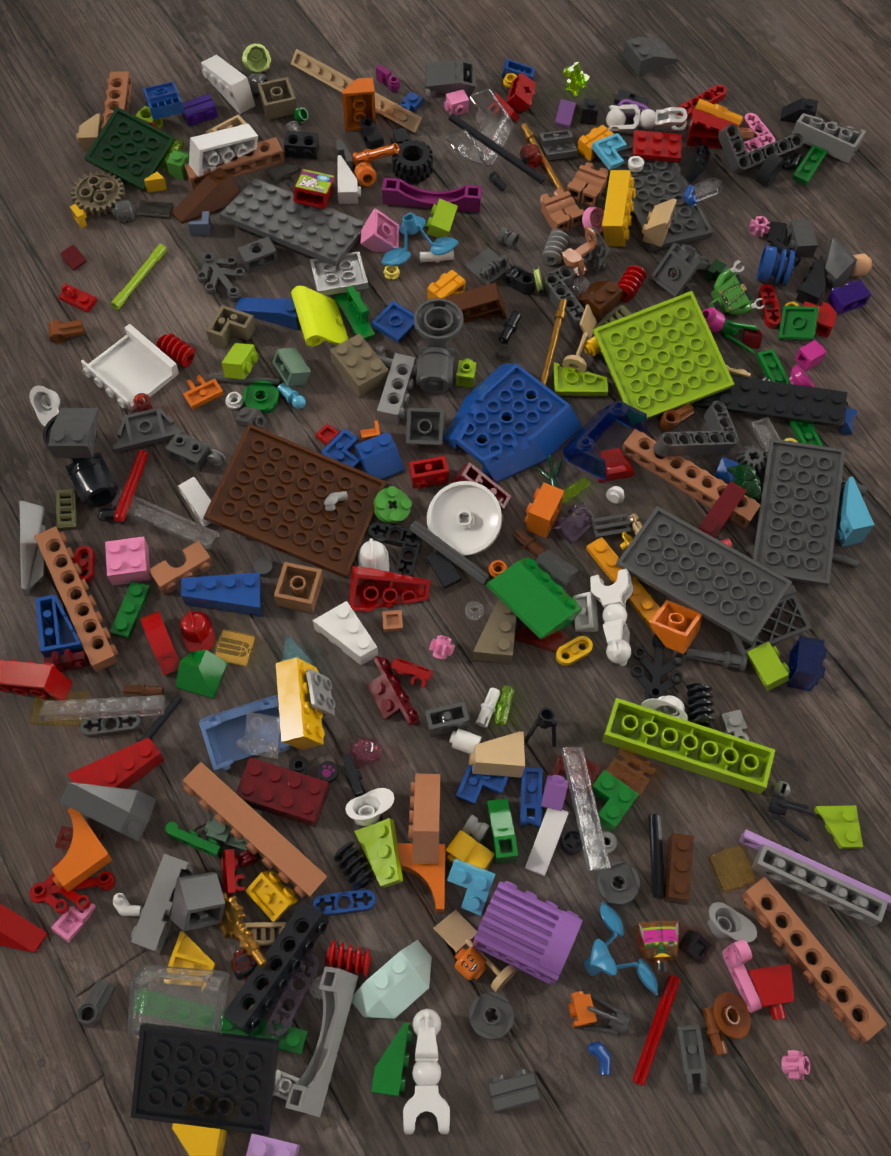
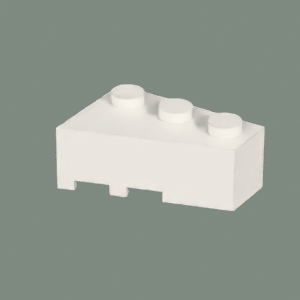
[313,601,378,666]

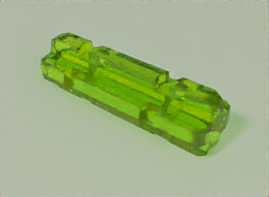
[562,477,590,503]

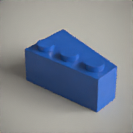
[35,595,86,658]

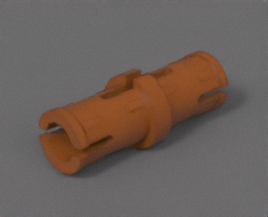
[702,1007,729,1056]

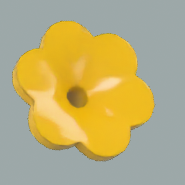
[620,531,633,551]

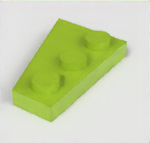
[553,362,608,396]
[354,818,403,888]

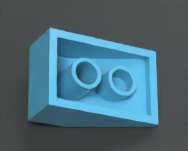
[835,476,874,547]

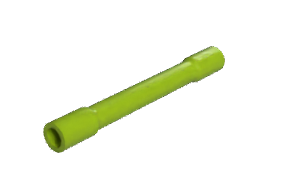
[110,244,167,310]

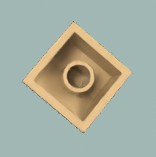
[641,199,677,247]

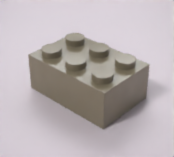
[330,333,389,398]

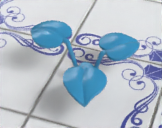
[381,212,459,266]
[584,902,658,996]

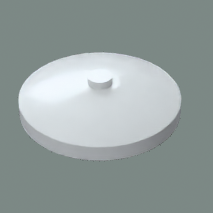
[427,481,502,556]

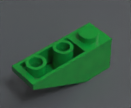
[487,799,518,864]
[371,1022,413,1097]

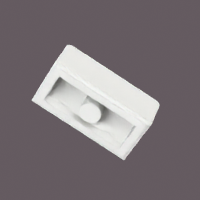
[573,592,599,632]

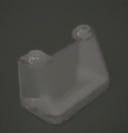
[127,965,229,1038]

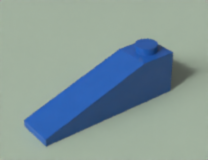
[235,297,300,330]

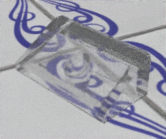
[693,177,722,201]

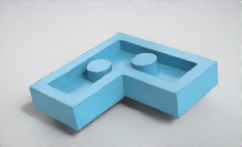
[591,133,627,170]
[447,858,495,916]

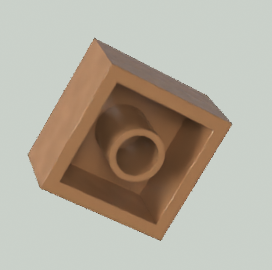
[274,562,324,614]

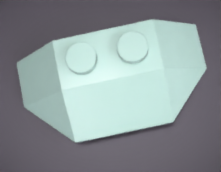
[352,940,432,1019]

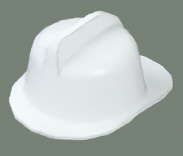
[29,385,60,426]
[358,538,389,572]
[641,695,688,721]
[345,788,395,826]

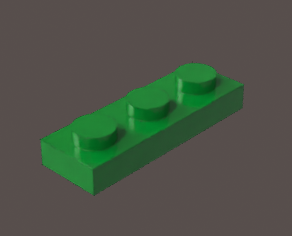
[792,144,828,186]
[109,581,151,640]

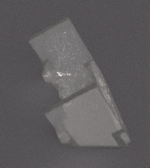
[446,88,514,167]

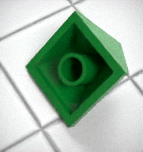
[176,650,228,699]

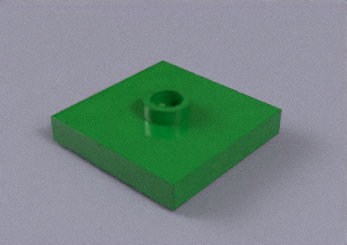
[778,306,819,341]

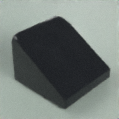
[767,221,787,243]
[678,930,711,963]

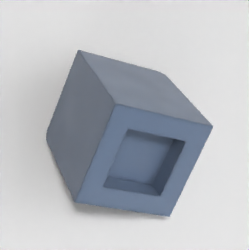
[188,211,212,236]

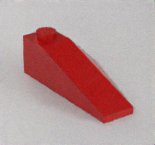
[349,566,431,612]

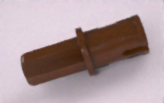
[513,528,546,558]
[123,684,164,700]

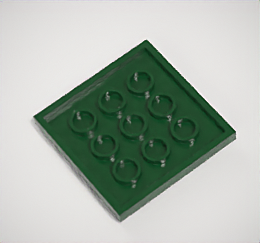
[84,107,175,192]

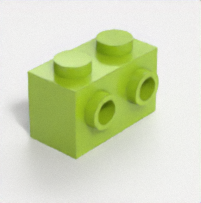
[426,198,458,238]
[222,343,258,380]
[747,641,790,691]

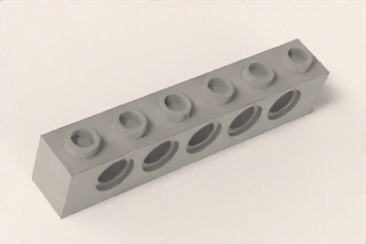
[751,844,888,927]

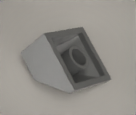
[823,237,857,290]

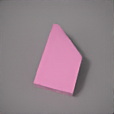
[51,903,96,943]

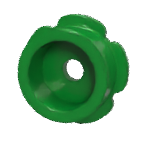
[294,107,309,124]

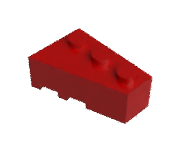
[686,108,737,149]

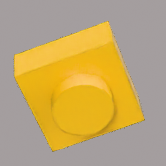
[70,204,87,229]

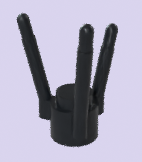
[524,707,558,747]
[768,796,815,841]

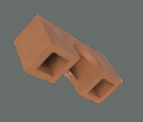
[149,541,213,595]

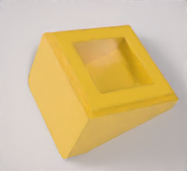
[144,171,167,193]

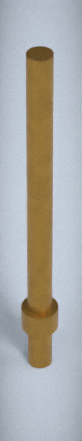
[521,123,566,192]
[540,299,567,386]

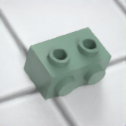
[273,347,311,387]

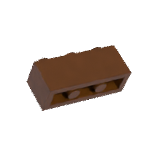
[664,833,694,905]

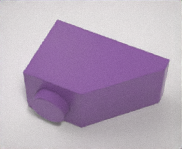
[541,775,568,811]

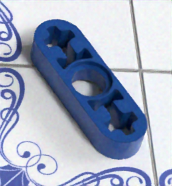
[313,889,376,916]

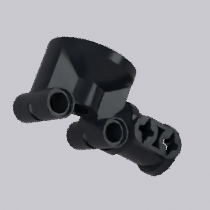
[43,415,119,507]

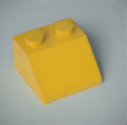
[172,1123,227,1156]

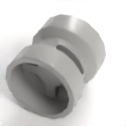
[462,815,490,843]

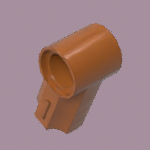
[48,320,85,344]
[659,404,694,432]

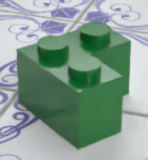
[590,769,639,833]

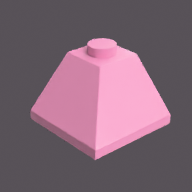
[361,208,400,252]

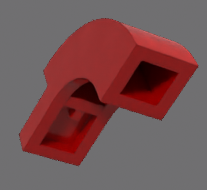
[140,611,180,675]

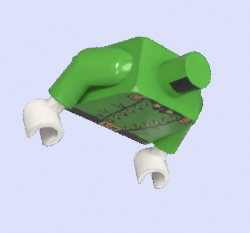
[709,260,764,315]

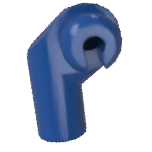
[588,1041,611,1075]

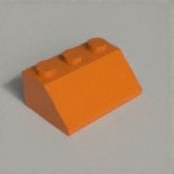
[342,77,376,131]

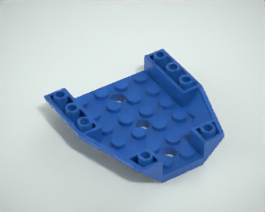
[443,363,582,483]

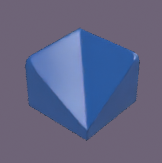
[839,408,858,434]
[714,457,739,483]

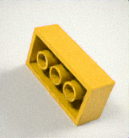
[602,170,636,246]
[276,657,325,750]

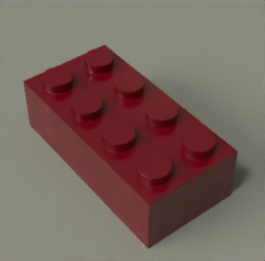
[236,757,330,828]

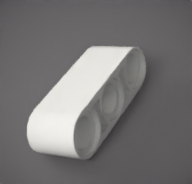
[177,477,211,527]

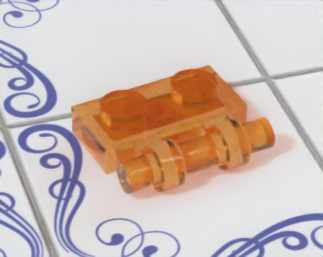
[606,748,656,798]

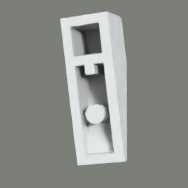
[338,155,361,204]

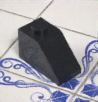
[580,98,600,125]
[780,98,818,123]

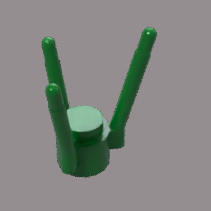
[722,319,758,355]

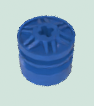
[756,245,795,286]

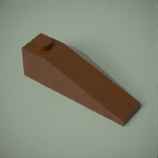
[171,167,240,224]

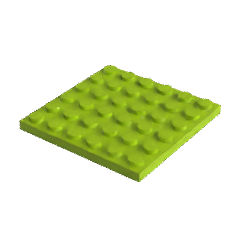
[593,291,734,425]

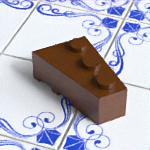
[447,283,507,322]

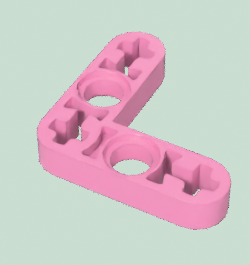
[734,113,775,152]
[722,939,762,1013]

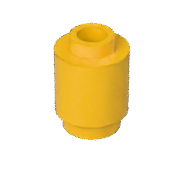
[584,336,601,357]

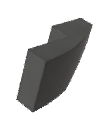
[336,140,353,172]

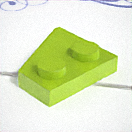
[814,805,863,849]

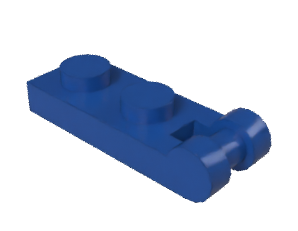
[520,767,543,827]

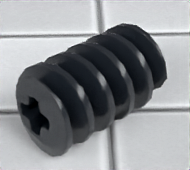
[686,683,715,727]
[334,841,376,891]

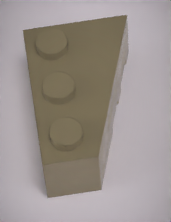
[472,600,516,665]

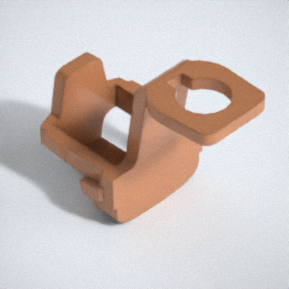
[562,226,597,276]

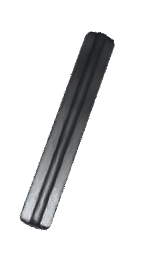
[648,813,665,898]

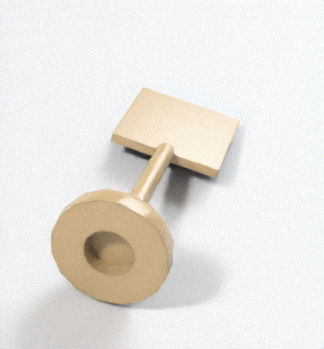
[562,304,597,373]
[433,909,517,992]

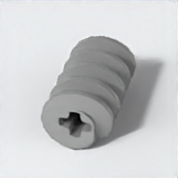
[541,229,570,266]

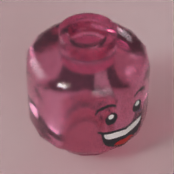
[350,737,381,765]

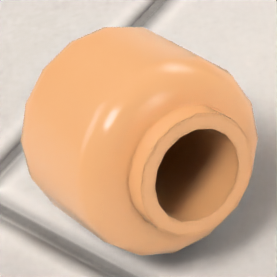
[850,253,872,277]

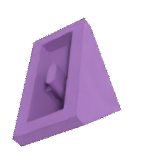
[555,99,579,128]

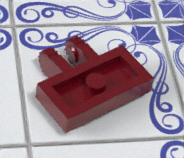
[44,649,90,673]

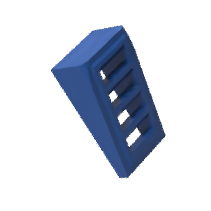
[501,59,535,80]

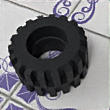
[392,139,433,184]

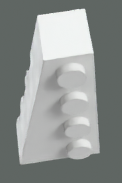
[201,55,255,114]
[189,124,258,177]

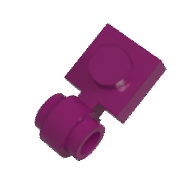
[376,64,400,92]

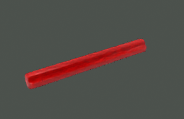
[114,450,148,522]
[632,975,680,1086]

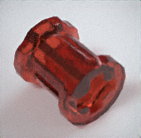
[133,393,153,412]

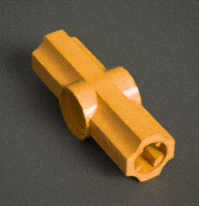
[695,99,743,128]

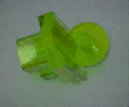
[563,62,590,96]

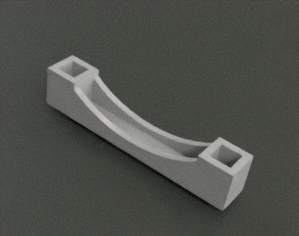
[285,967,358,1117]

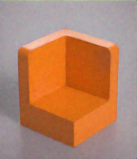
[360,420,380,442]

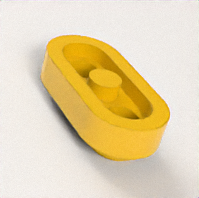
[556,636,593,666]

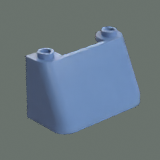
[199,695,290,772]

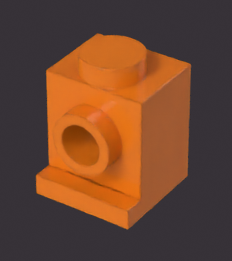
[568,991,597,1028]

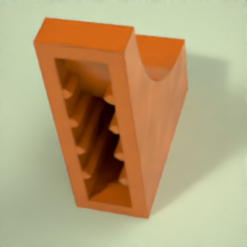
[52,808,113,892]
[397,843,445,913]

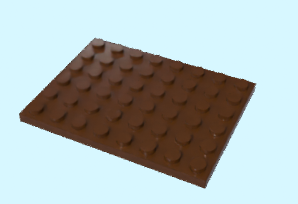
[203,423,386,578]

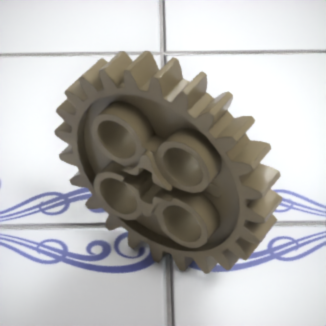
[70,170,126,216]

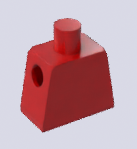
[747,964,794,1020]

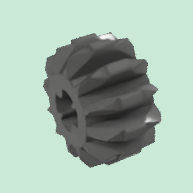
[736,445,767,476]

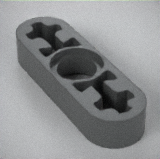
[80,712,142,738]

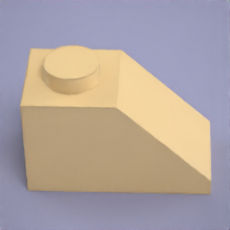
[76,113,103,150]

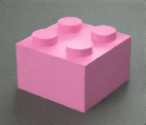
[105,536,151,586]

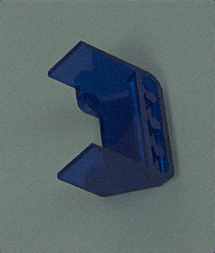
[563,402,647,481]

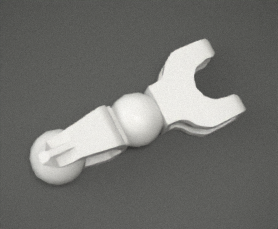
[606,104,687,134]
[590,568,633,666]
[403,1009,450,1135]

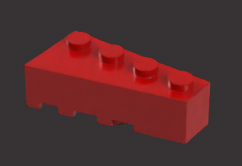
[0,659,72,704]

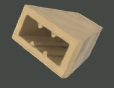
[469,731,525,778]

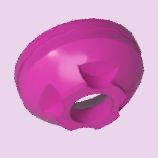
[789,364,815,387]

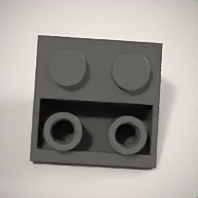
[170,872,225,931]

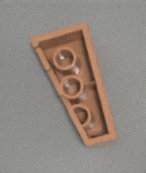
[408,773,440,864]

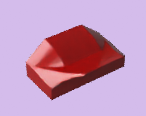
[593,448,634,483]

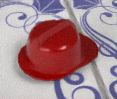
[180,610,215,652]

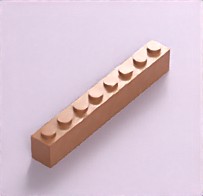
[183,762,327,899]

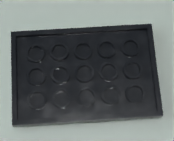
[130,1023,280,1136]

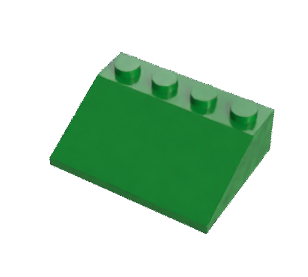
[486,557,582,639]

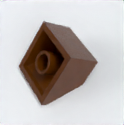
[576,280,623,322]

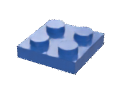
[371,301,415,344]

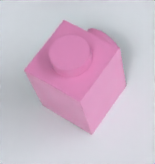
[444,89,469,115]

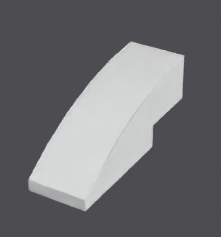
[525,808,569,877]

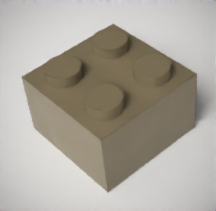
[257,77,297,120]

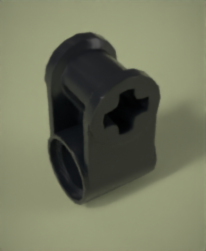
[360,117,384,149]
[502,265,535,295]

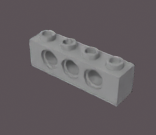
[377,353,417,425]

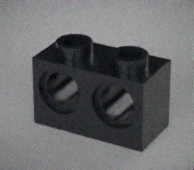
[284,130,319,159]

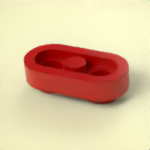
[74,545,95,582]

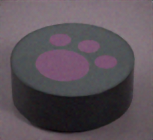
[317,761,339,783]

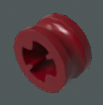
[237,850,259,868]

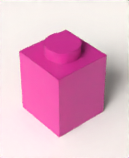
[795,340,826,371]

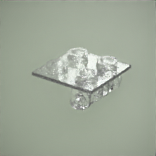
[237,712,281,759]

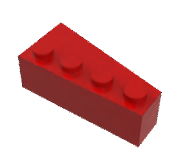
[67,738,165,789]

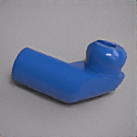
[683,185,699,206]

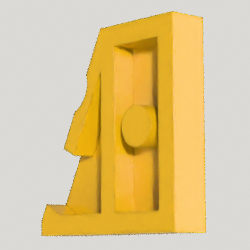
[165,931,216,987]

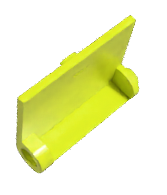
[291,286,348,347]

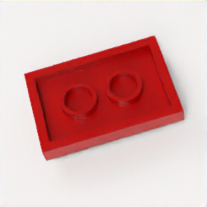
[632,130,682,163]

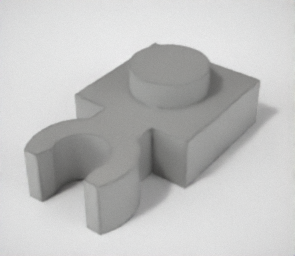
[720,710,749,741]

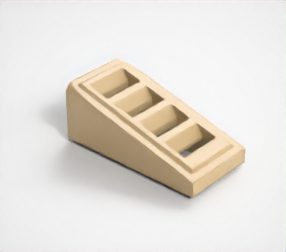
[240,922,286,947]

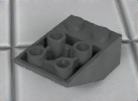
[425,59,476,99]

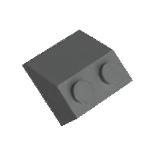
[406,408,446,445]

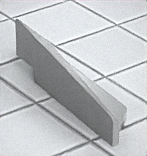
[19,501,47,595]

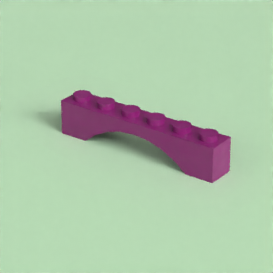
[382,177,482,213]

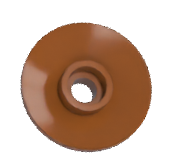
[713,992,751,1039]

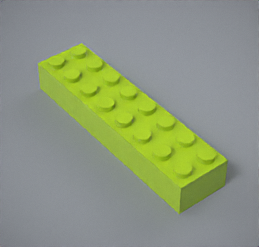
[602,698,775,794]

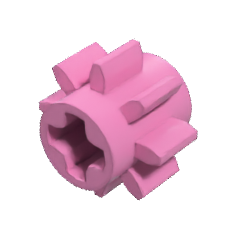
[749,216,770,237]
[429,635,455,659]
[781,1050,810,1080]

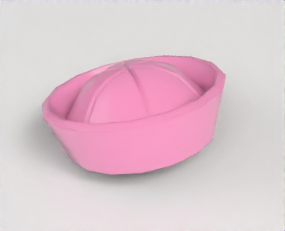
[582,206,604,234]

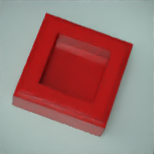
[315,423,340,446]

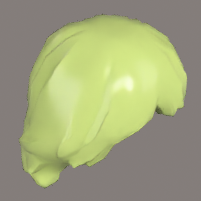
[242,43,271,74]

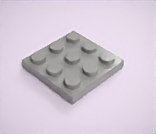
[310,251,369,296]

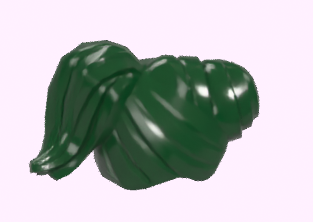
[727,464,763,502]

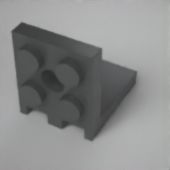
[650,243,711,297]

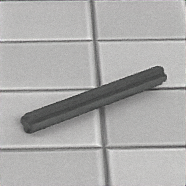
[410,521,489,584]

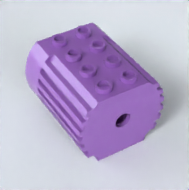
[473,881,583,986]

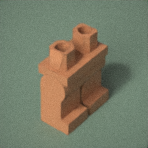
[567,162,608,207]
[540,188,584,232]

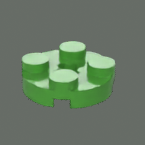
[373,486,412,524]

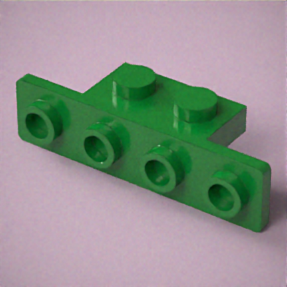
[332,286,375,340]

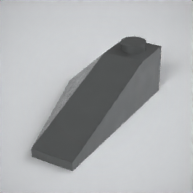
[58,782,156,841]

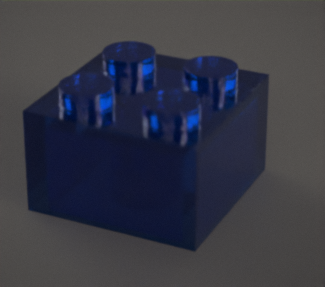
[786,636,827,691]

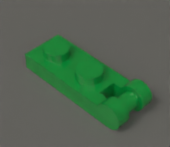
[165,822,223,859]

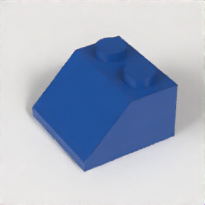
[355,432,404,480]

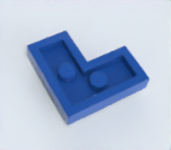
[321,428,361,468]
[456,765,509,806]

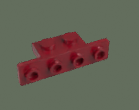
[367,656,421,726]

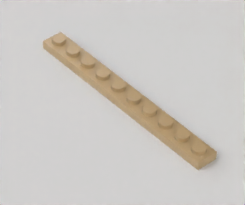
[291,49,422,133]

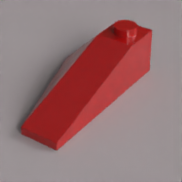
[0,904,48,953]

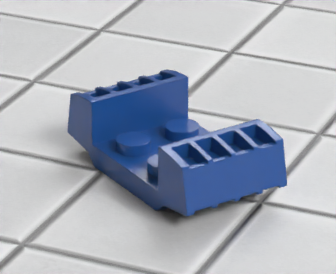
[142,81,185,121]

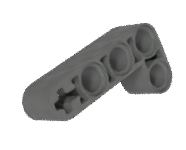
[543,266,585,331]

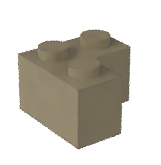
[206,305,256,349]

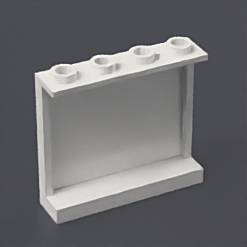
[81,324,179,412]

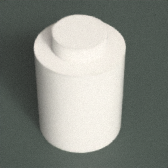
[449,729,482,754]

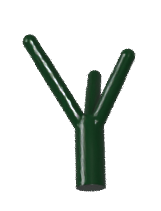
[536,455,563,488]

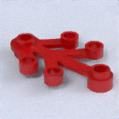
[29,861,116,915]

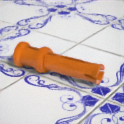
[352,143,399,167]

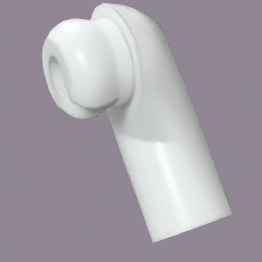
[113,893,142,917]

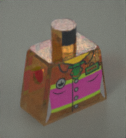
[634,920,679,974]

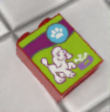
[293,169,335,209]

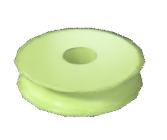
[533,267,544,293]

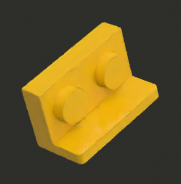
[245,870,298,922]

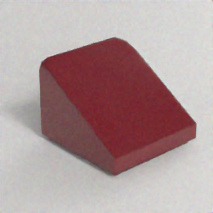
[60,245,87,271]
[742,329,762,349]

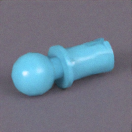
[277,383,306,409]

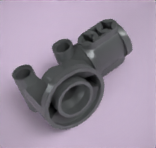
[414,298,463,394]

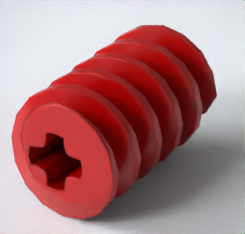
[617,265,647,303]
[156,333,196,368]
[324,940,373,978]

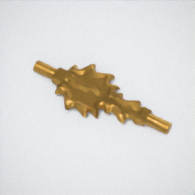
[216,893,268,968]

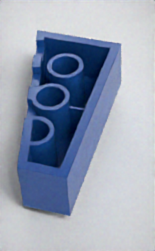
[181,572,263,617]

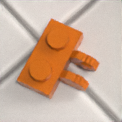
[183,375,224,410]

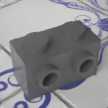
[166,432,210,472]

